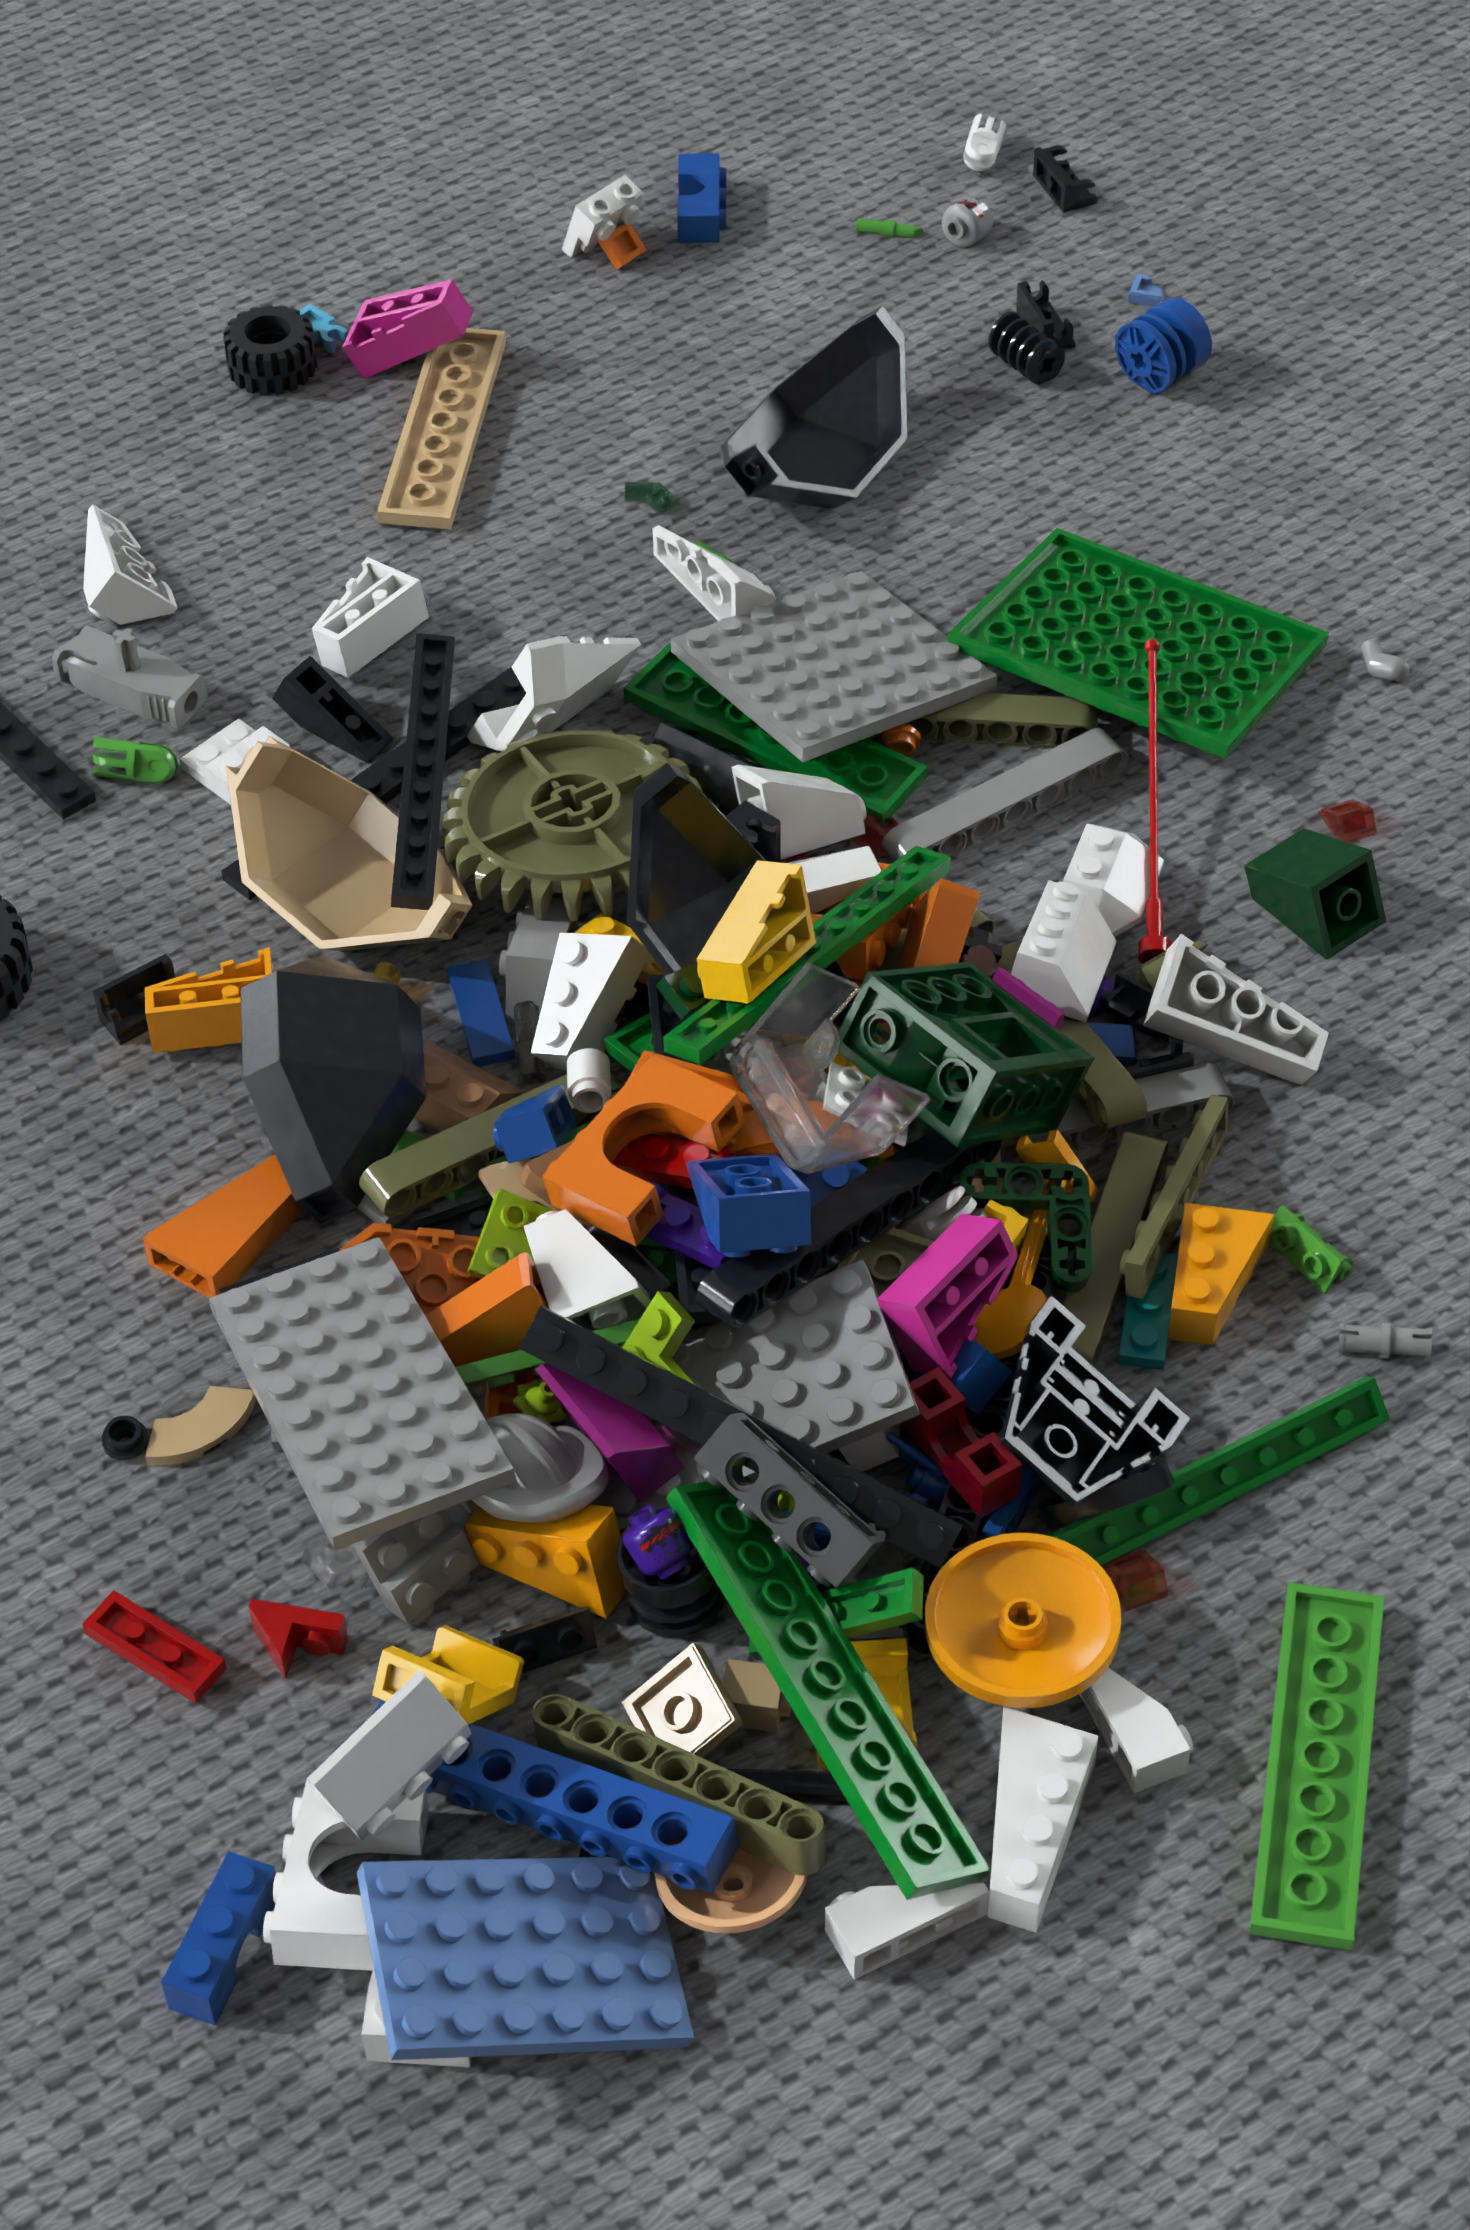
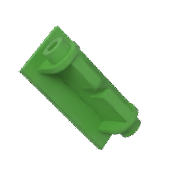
[1270,1205,1353,1294]

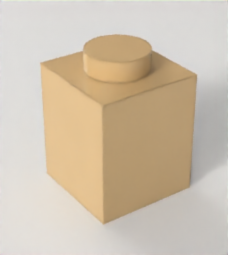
[723,1659,792,1733]

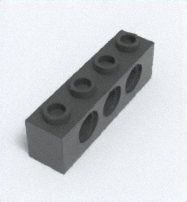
[694,1413,885,1588]

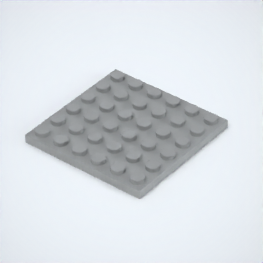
[671,571,998,762]

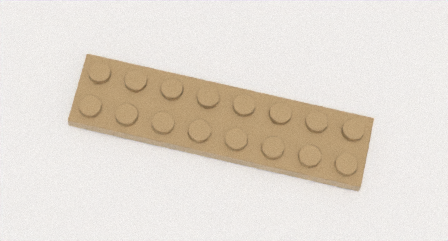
[377,328,506,530]

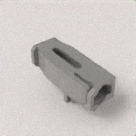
[51,625,208,729]

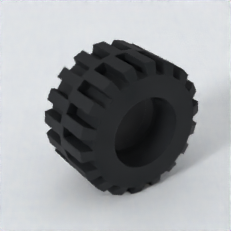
[223,305,317,396]

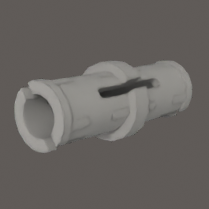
[1338,1322,1432,1359]

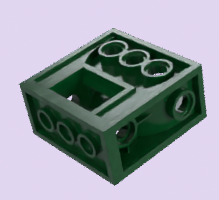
[831,962,1095,1147]

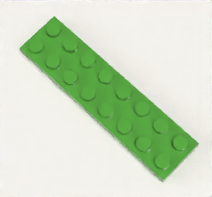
[1249,1582,1384,1950]

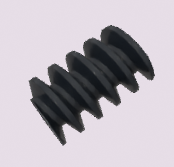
[988,311,1065,385]

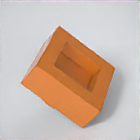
[598,223,647,270]

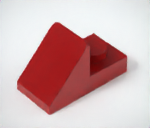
[248,1598,348,1678]

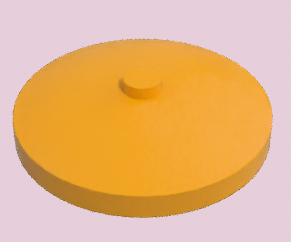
[925,1533,1121,1708]

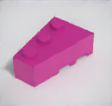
[342,279,473,378]
[876,1214,1018,1379]

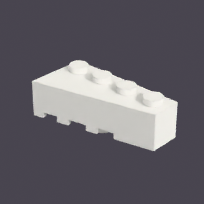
[1143,934,1329,1085]
[988,1706,1098,1933]

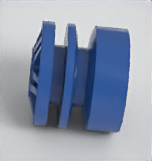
[1115,297,1212,394]

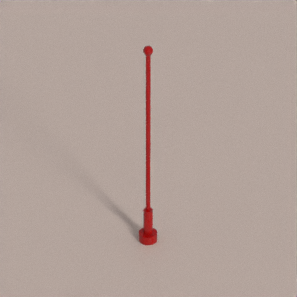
[1138,639,1172,964]

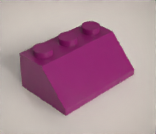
[535,1363,685,1503]

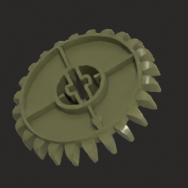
[442,728,702,921]

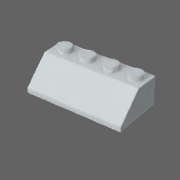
[1011,880,1117,1023]

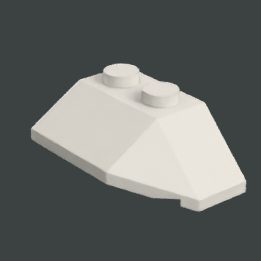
[1063,824,1164,937]

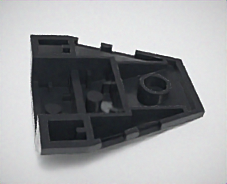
[1000,1295,1190,1506]

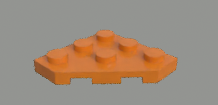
[340,1223,481,1315]

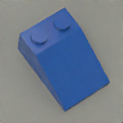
[687,1153,811,1257]

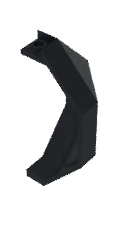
[721,306,907,509]
[627,762,857,1038]
[241,955,426,1224]

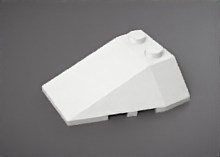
[467,636,641,751]

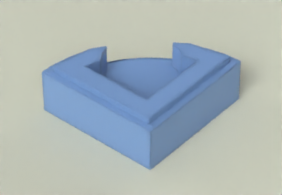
[1128,273,1164,307]

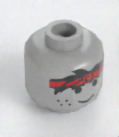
[942,197,993,248]

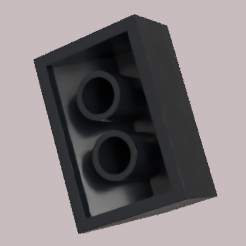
[651,722,769,816]

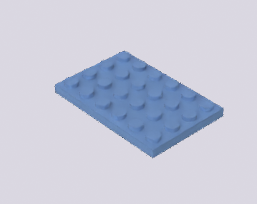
[357,1857,694,2060]

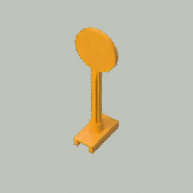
[973,1129,1098,1359]

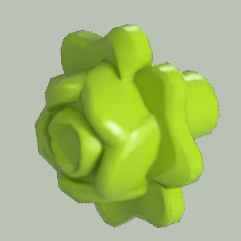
[513,1378,565,1424]

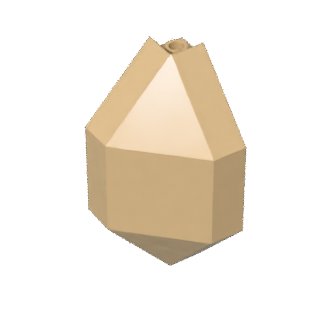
[226,736,473,951]

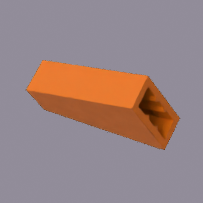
[898,878,980,969]
[143,1155,304,1298]
[425,1252,549,1367]

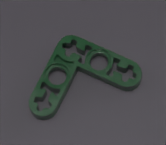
[958,1162,1093,1292]

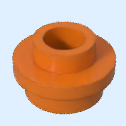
[881,723,921,756]

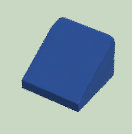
[1087,1022,1138,1065]

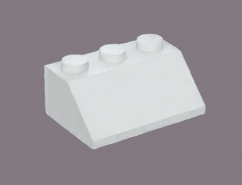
[307,1670,472,1841]

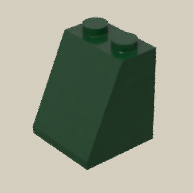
[1244,828,1386,959]

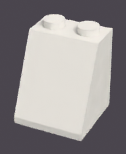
[731,765,867,860]
[524,1209,653,1331]

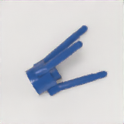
[886,1432,948,1505]

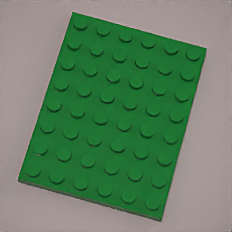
[947,528,1329,759]

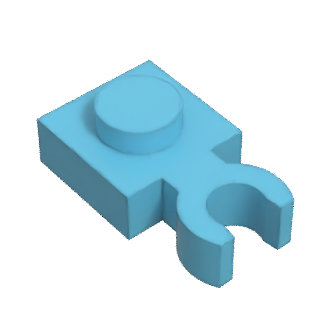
[299,303,348,353]

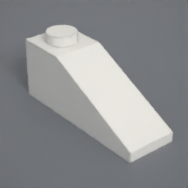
[1079,1667,1193,1793]
[825,1883,989,1980]

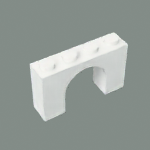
[263,1777,429,1971]

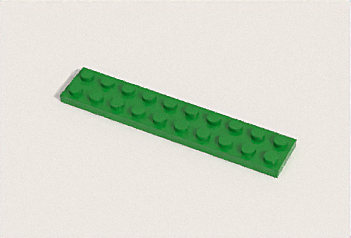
[666,1476,991,1900]

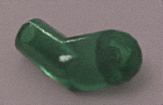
[625,482,674,512]

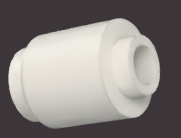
[567,1048,611,1113]

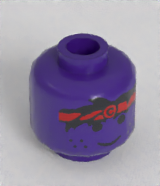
[623,1504,694,1579]

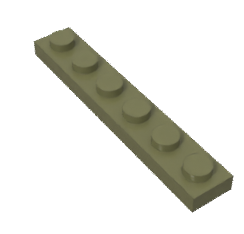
[1120,1094,1228,1299]

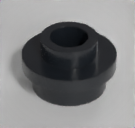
[101,1416,149,1460]

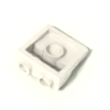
[562,175,644,257]
[179,719,290,805]

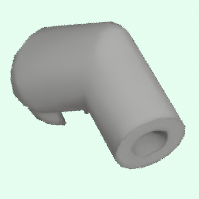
[1361,639,1410,682]

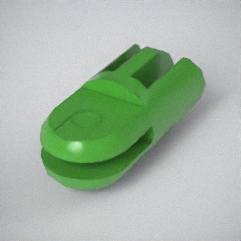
[92,737,178,784]

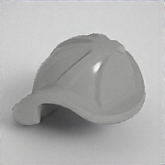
[462,1413,609,1523]

